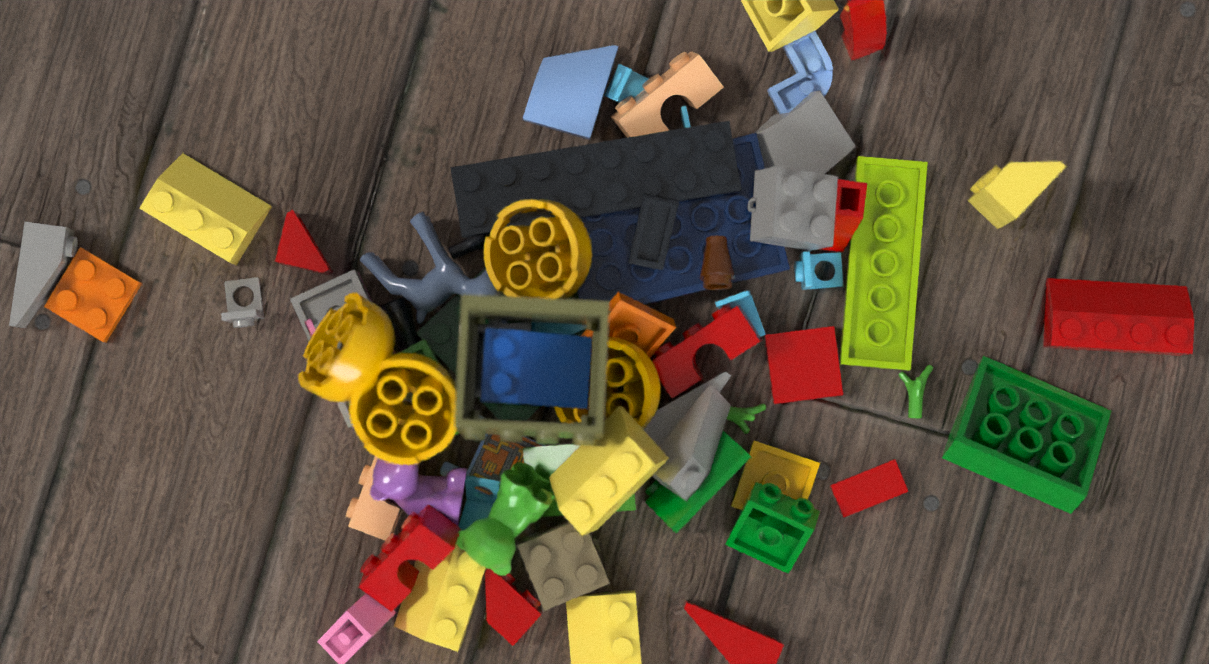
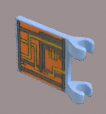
[440,416,545,495]

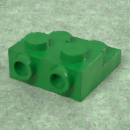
[725,482,820,574]

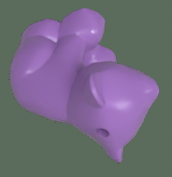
[370,458,467,526]

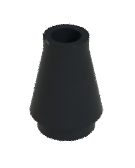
[379,297,419,351]

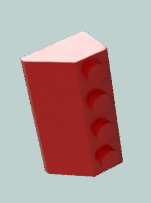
[1043,278,1194,356]

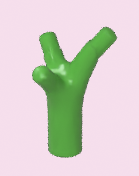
[899,365,933,418]
[726,404,766,434]

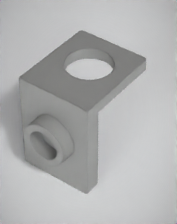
[221,277,264,328]

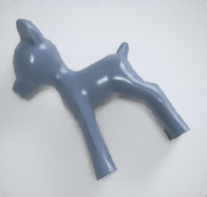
[360,212,507,324]

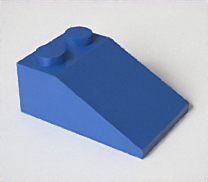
[480,328,592,409]

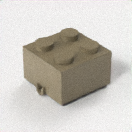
[517,519,610,611]

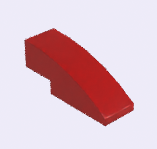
[840,0,887,61]

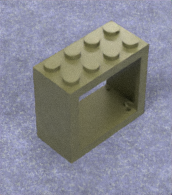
[454,294,609,446]

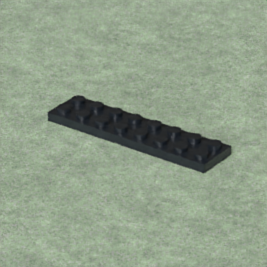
[450,121,741,238]

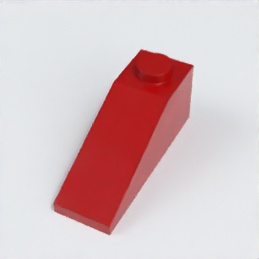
[683,600,784,664]

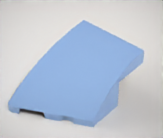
[523,45,619,140]

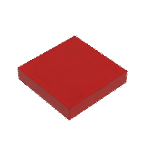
[764,326,843,404]

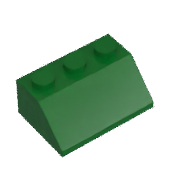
[644,431,751,533]

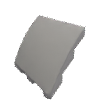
[755,91,856,174]

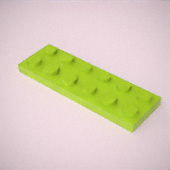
[840,156,928,371]

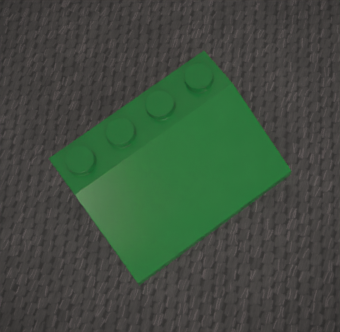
[942,356,1111,514]

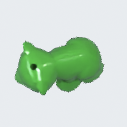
[456,462,555,576]

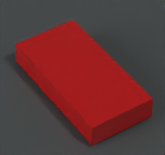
[830,459,909,518]

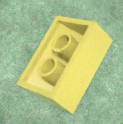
[741,0,839,52]
[139,153,272,266]
[968,161,1066,229]
[549,406,669,536]
[394,544,487,652]
[566,590,641,664]

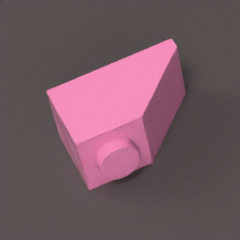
[317,593,396,664]

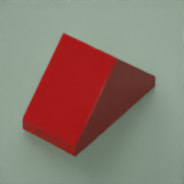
[275,210,333,275]

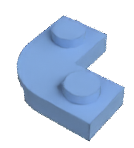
[767,31,833,114]

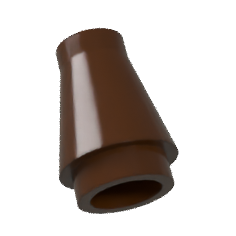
[700,236,735,290]

